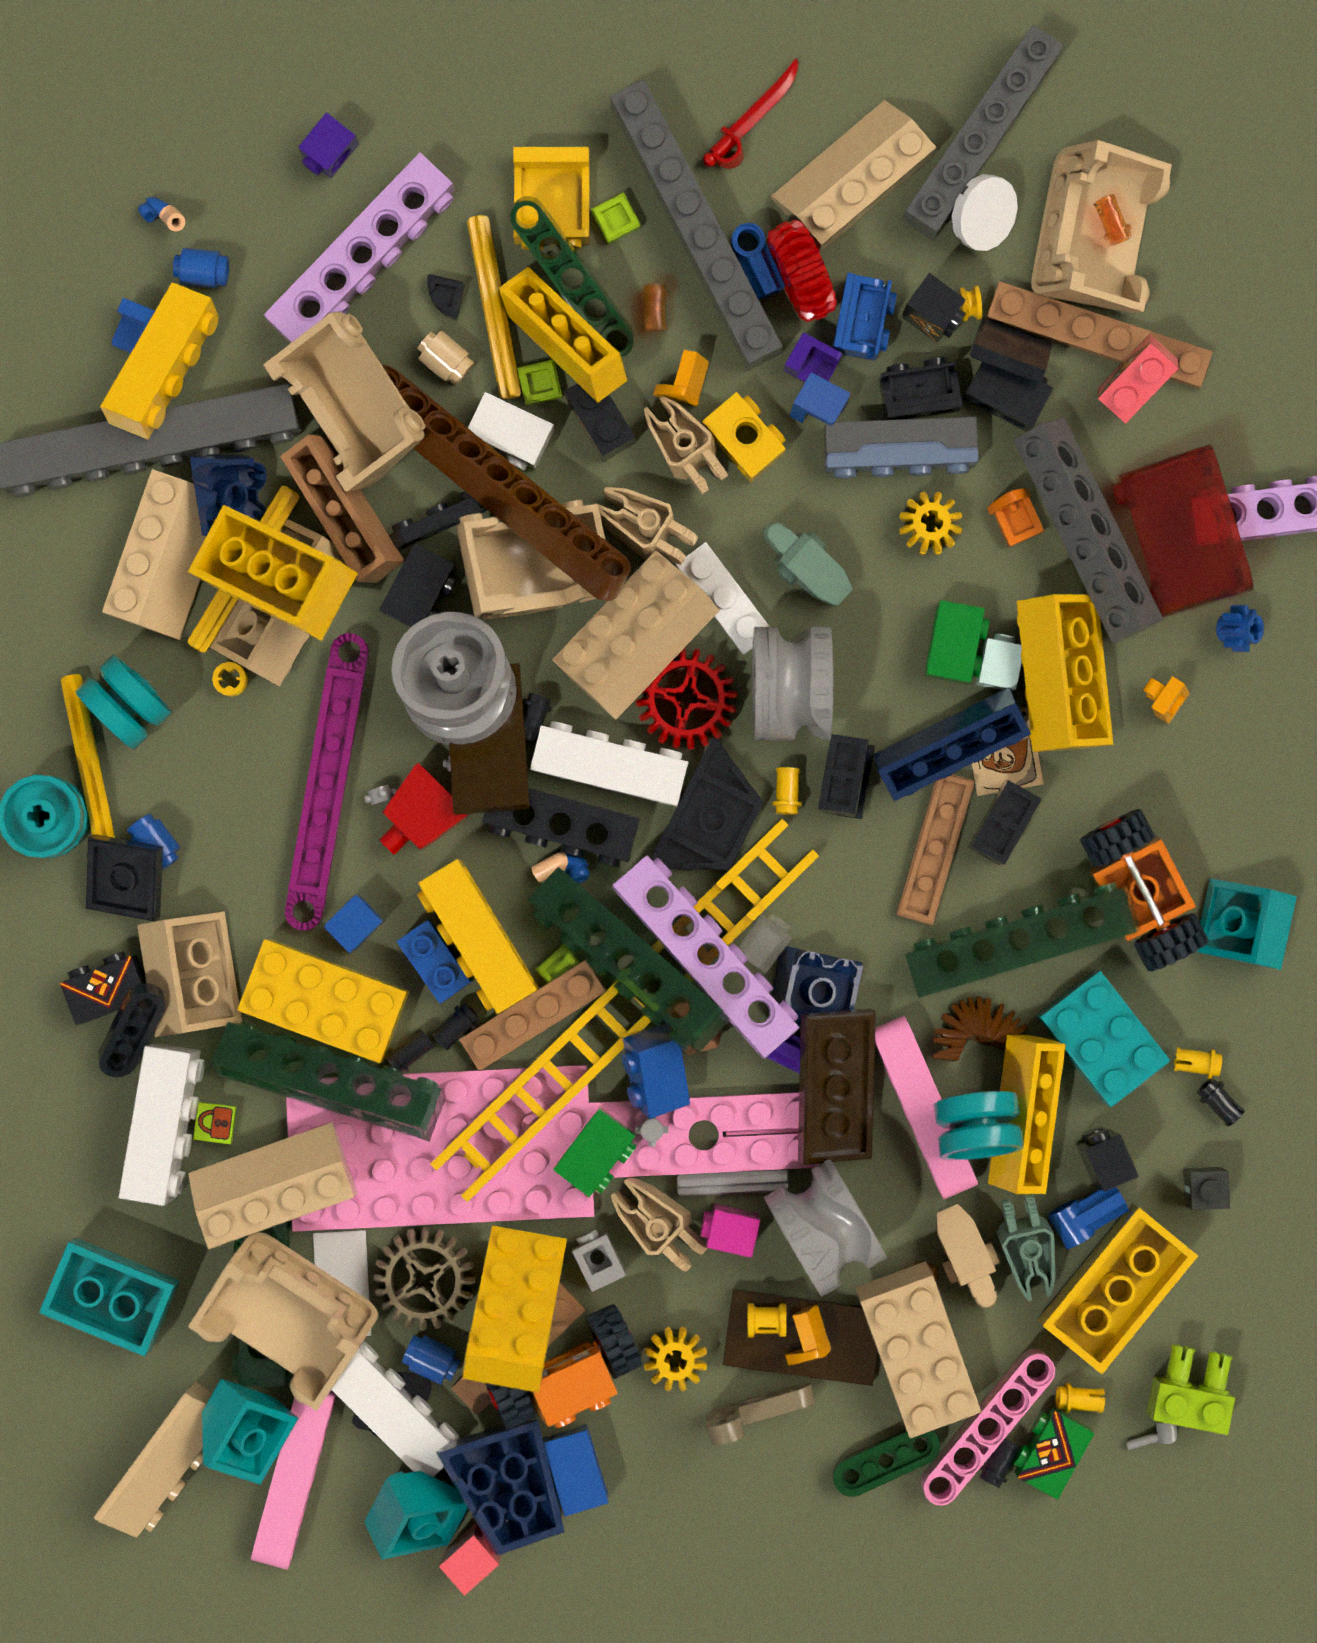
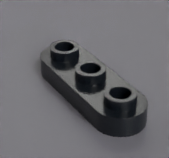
[389,492,489,551]
[98,983,165,1077]

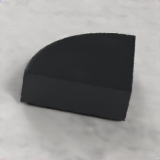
[427,274,465,321]

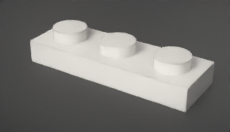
[676,542,770,655]

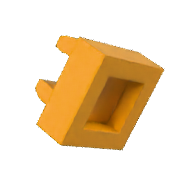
[1143,676,1190,724]

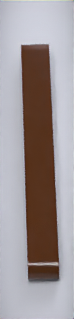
[382,364,630,601]

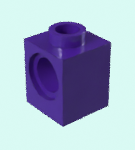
[298,112,359,179]

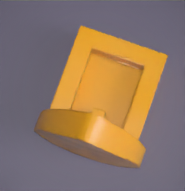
[653,349,709,406]
[785,1304,831,1365]

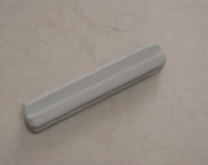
[677,1169,788,1197]

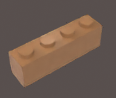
[280,434,405,583]

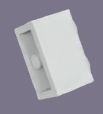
[468,392,554,471]

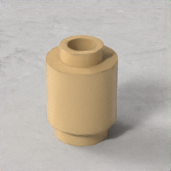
[417,330,474,386]

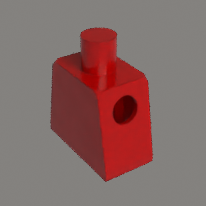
[379,763,471,855]

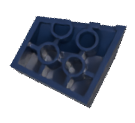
[436,1420,565,1555]

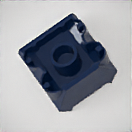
[189,454,267,536]
[766,946,863,1027]

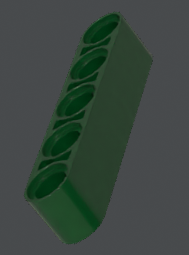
[510,196,634,358]

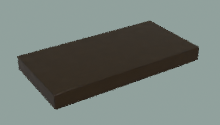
[449,663,530,815]
[798,1009,876,1165]
[722,1289,877,1386]

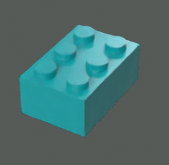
[1036,970,1171,1107]
[39,1237,181,1357]

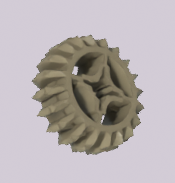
[373,1227,476,1331]

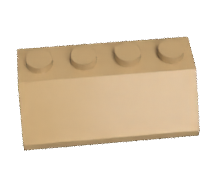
[771,100,936,253]
[102,469,206,640]
[210,519,347,687]
[188,1122,358,1249]
[94,1382,212,1538]

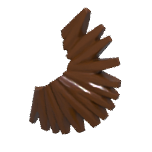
[932,996,1027,1062]

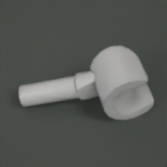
[1126,1421,1177,1450]

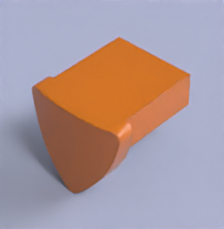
[987,488,1044,548]

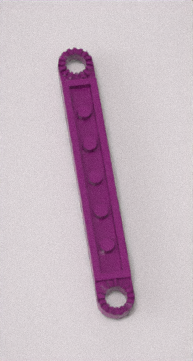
[285,633,369,931]

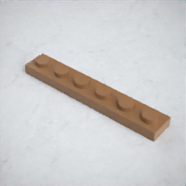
[987,281,1213,389]

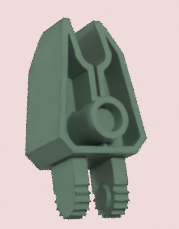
[762,522,853,606]
[996,1194,1055,1301]

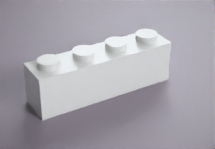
[530,721,688,807]
[331,1341,460,1477]

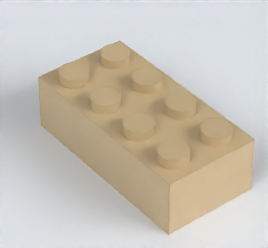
[552,551,720,720]
[855,1261,981,1438]

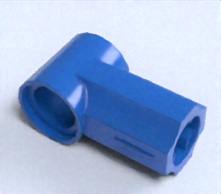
[730,223,785,300]
[1047,1187,1129,1249]

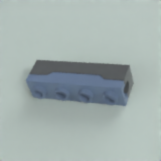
[824,417,978,479]

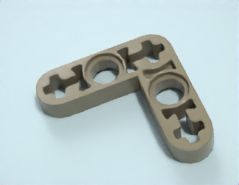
[705,1383,816,1446]

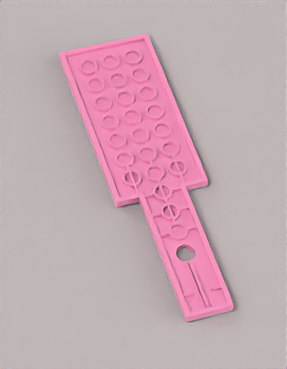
[285,1065,819,1232]

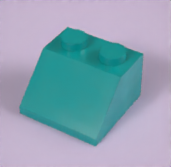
[1197,878,1297,970]
[202,1378,299,1485]
[364,1471,468,1560]

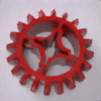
[767,219,837,323]
[636,648,737,750]

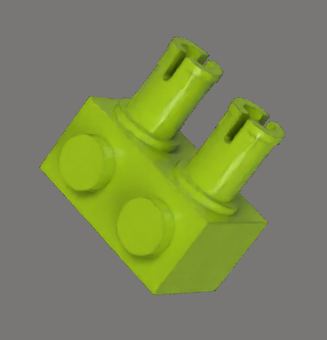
[1146,1344,1235,1435]

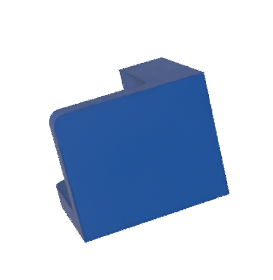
[111,298,155,354]
[790,372,851,426]
[325,894,385,953]

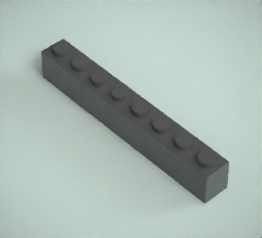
[610,79,783,371]
[0,383,302,497]

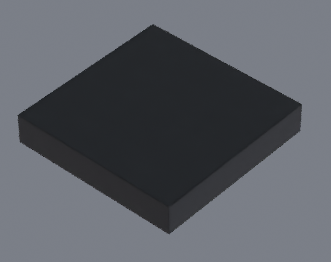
[970,317,1053,383]
[86,834,163,922]

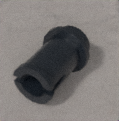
[523,692,552,742]
[431,1003,480,1051]
[385,1028,435,1074]
[1197,1078,1245,1127]
[979,1439,1021,1488]

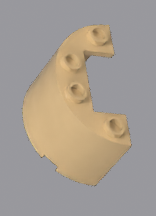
[456,500,605,619]

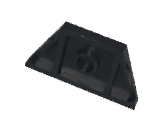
[651,737,764,870]

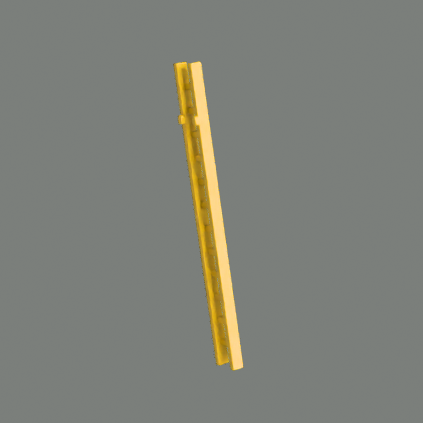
[430,819,819,1202]

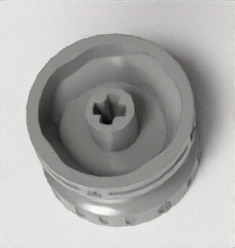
[391,612,517,745]
[752,626,833,741]
[764,1159,888,1297]

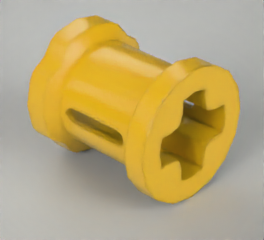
[747,1303,786,1338]

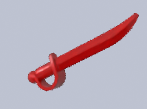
[702,59,799,169]

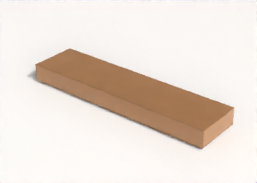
[896,774,975,925]

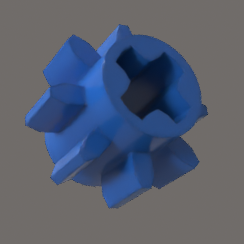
[1216,605,1264,652]

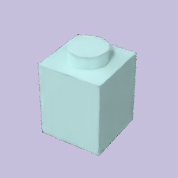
[975,634,1022,692]

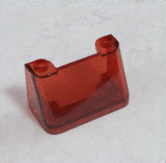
[1112,444,1254,619]

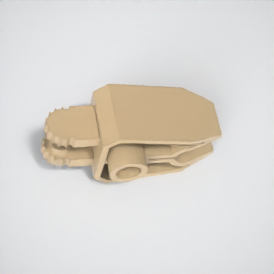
[644,396,728,494]
[595,487,698,565]
[611,1177,708,1272]
[936,1204,1000,1309]

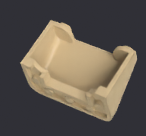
[1031,140,1172,313]
[263,312,425,492]
[188,1232,378,1411]

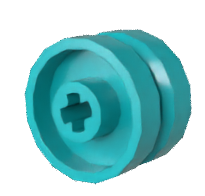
[75,654,172,750]
[0,775,89,859]
[934,1091,1024,1160]

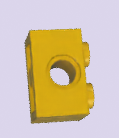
[702,392,786,483]

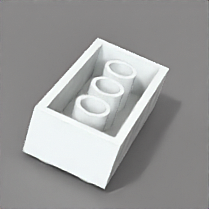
[119,1043,205,1206]

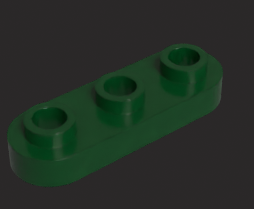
[832,1429,940,1497]

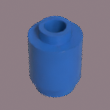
[173,248,229,289]
[126,813,181,871]
[401,1335,461,1385]

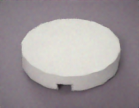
[952,174,1018,251]

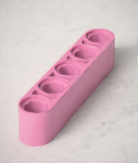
[875,1015,978,1200]
[921,1349,1055,1506]
[251,1390,336,1570]

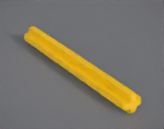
[467,215,521,400]
[188,486,300,653]
[61,674,115,838]

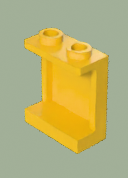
[513,147,590,250]

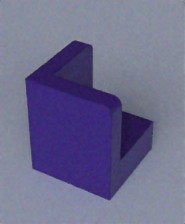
[783,332,843,383]

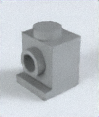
[572,1229,626,1292]

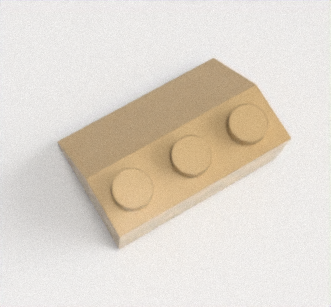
[137,911,242,1037]

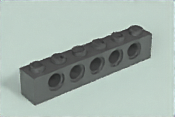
[902,25,1064,241]
[1013,418,1164,644]

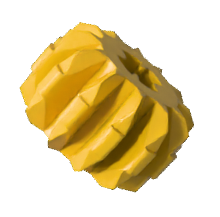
[899,492,962,555]
[644,1326,707,1391]

